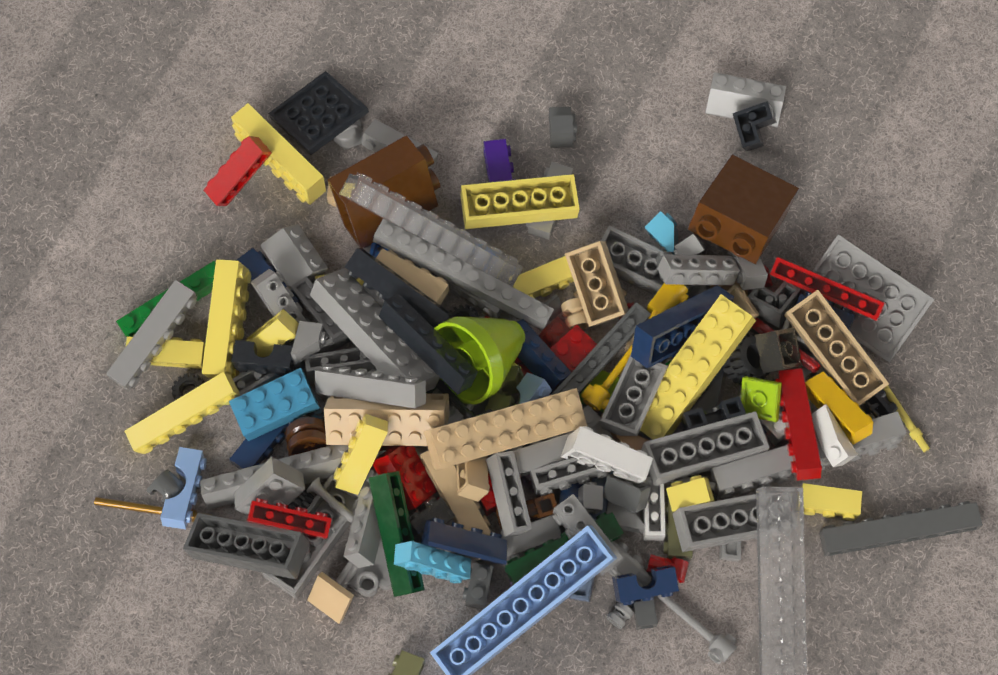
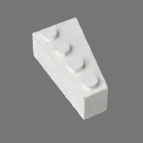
[561,426,653,484]

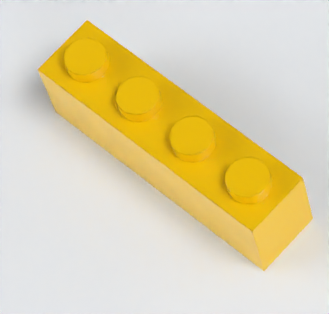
[805,372,873,445]

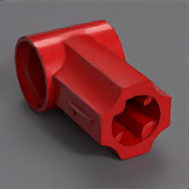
[647,554,689,583]

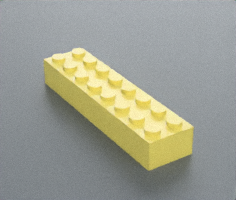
[640,294,756,440]

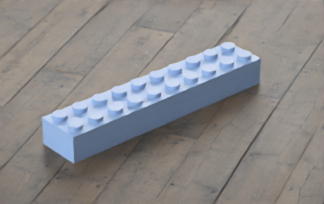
[430,525,617,675]

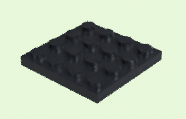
[268,71,369,155]

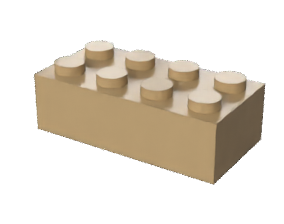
[565,241,629,327]

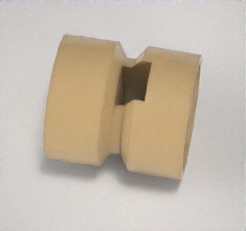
[561,298,589,331]

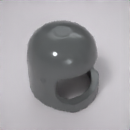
[146,469,185,503]

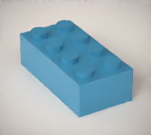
[229,368,320,441]

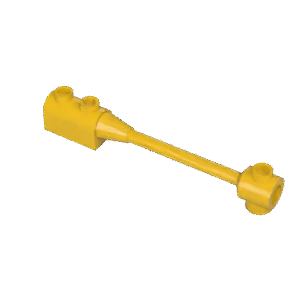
[581,283,689,412]

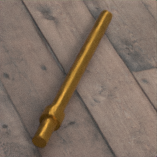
[94,497,212,522]

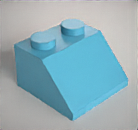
[645,211,678,255]

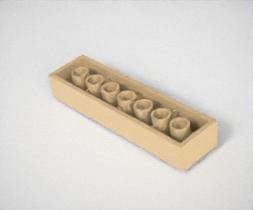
[424,388,587,470]

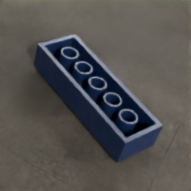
[631,285,734,369]

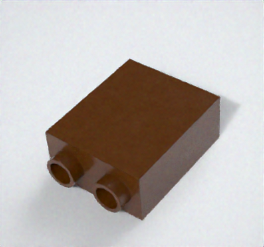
[327,135,441,249]
[688,154,799,264]

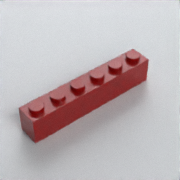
[769,257,886,321]
[775,368,822,481]

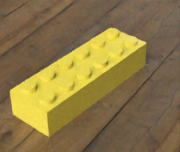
[231,103,326,205]
[460,174,579,229]
[202,260,251,379]

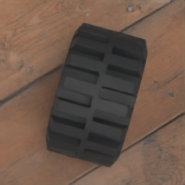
[723,333,772,385]

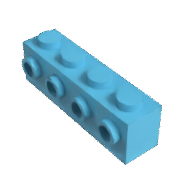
[394,541,471,583]

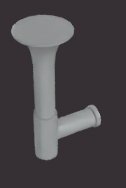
[306,477,354,533]

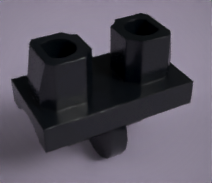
[864,389,898,418]

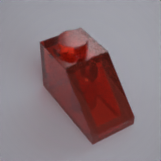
[539,317,571,348]

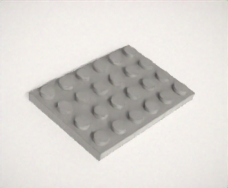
[800,234,935,363]

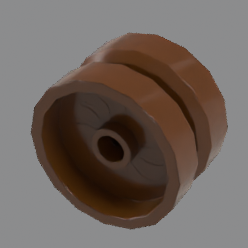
[285,417,330,456]

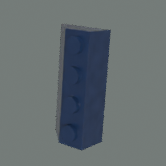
[421,518,507,565]

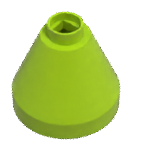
[434,317,525,404]

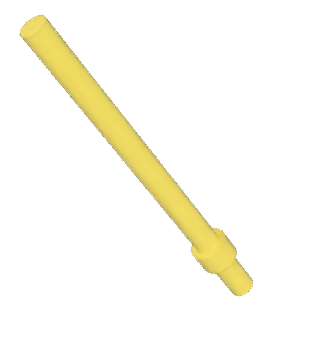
[865,352,930,452]

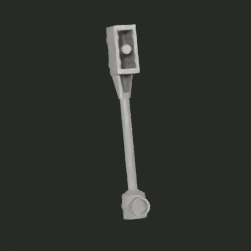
[609,541,737,664]

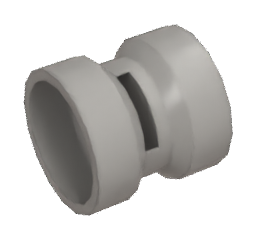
[606,602,634,629]

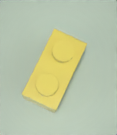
[666,475,714,512]

